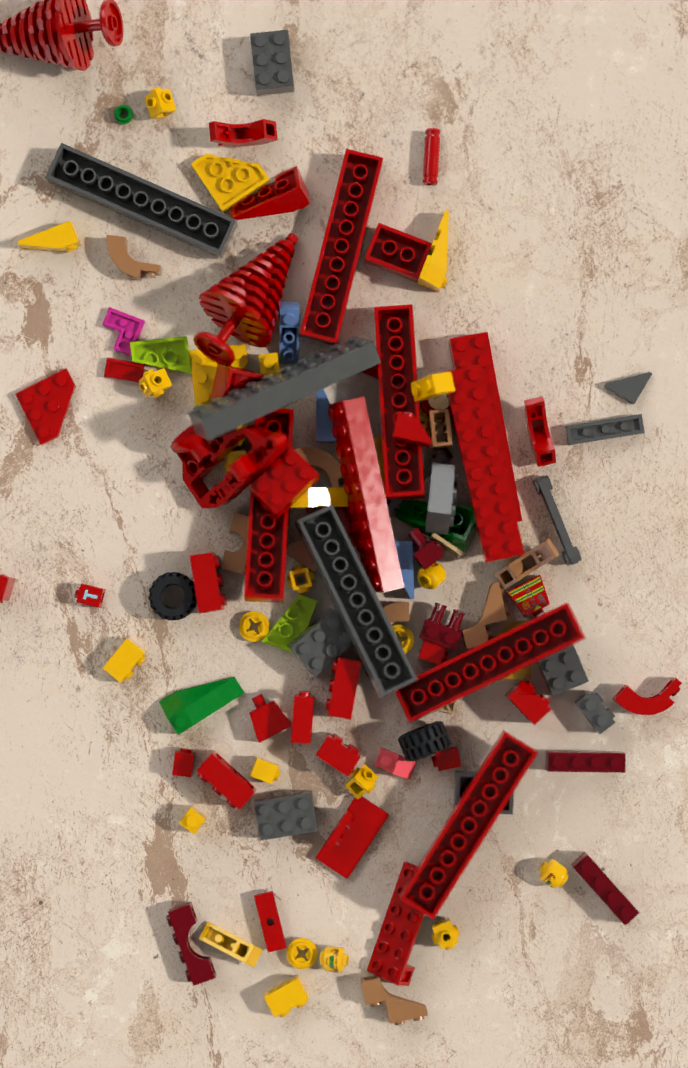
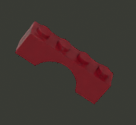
[545,751,626,773]
[570,852,639,926]
[166,902,217,986]

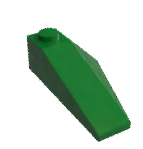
[395,501,477,552]
[159,677,245,735]

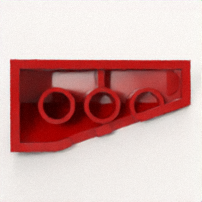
[230,166,310,220]

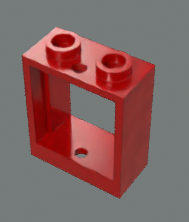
[291,691,314,744]

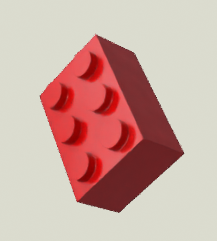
[364,223,432,283]
[249,447,319,519]
[190,552,227,613]
[325,657,361,720]
[196,750,257,810]

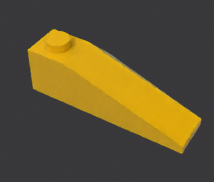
[418,210,449,292]

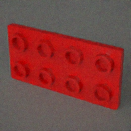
[316,796,389,879]

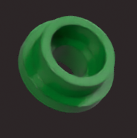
[114,105,133,124]

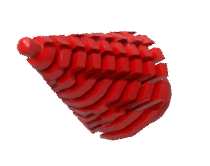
[0,0,124,71]
[193,233,298,366]

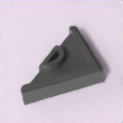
[603,372,652,404]

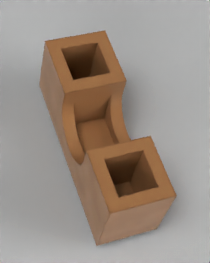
[221,513,249,574]

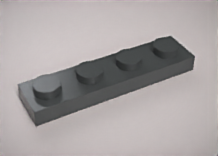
[565,414,645,445]

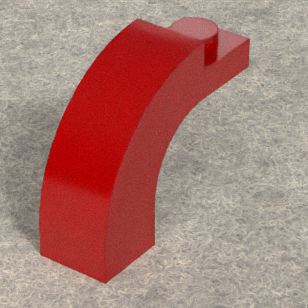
[209,119,278,147]
[524,396,556,467]
[612,677,682,715]

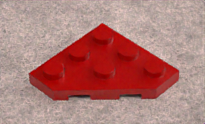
[15,368,76,445]

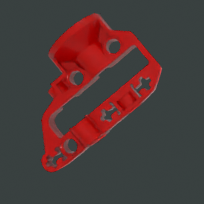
[170,424,288,508]

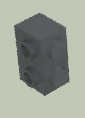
[575,691,616,734]

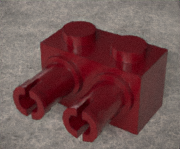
[408,527,444,570]
[419,602,465,651]

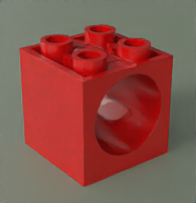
[210,364,265,401]

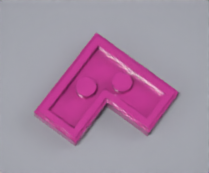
[102,307,145,357]

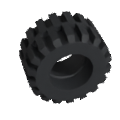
[148,572,197,620]
[398,721,451,762]

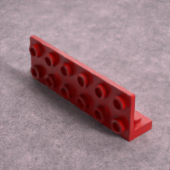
[367,861,424,986]

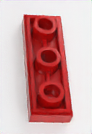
[254,890,287,953]

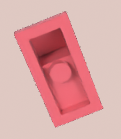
[374,747,417,780]

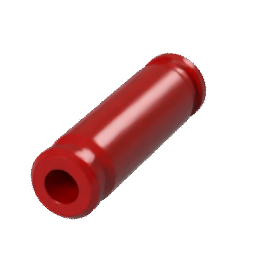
[423,128,440,186]

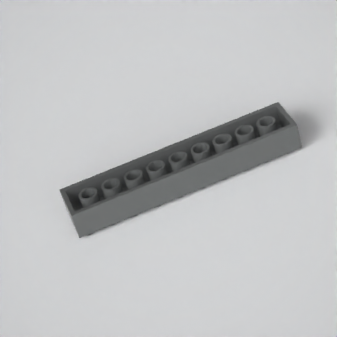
[45,143,238,259]
[188,336,381,441]
[295,505,418,699]

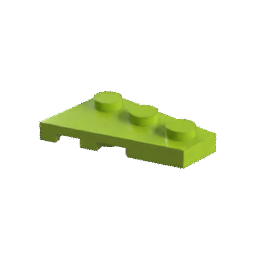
[130,336,192,374]
[262,594,317,653]

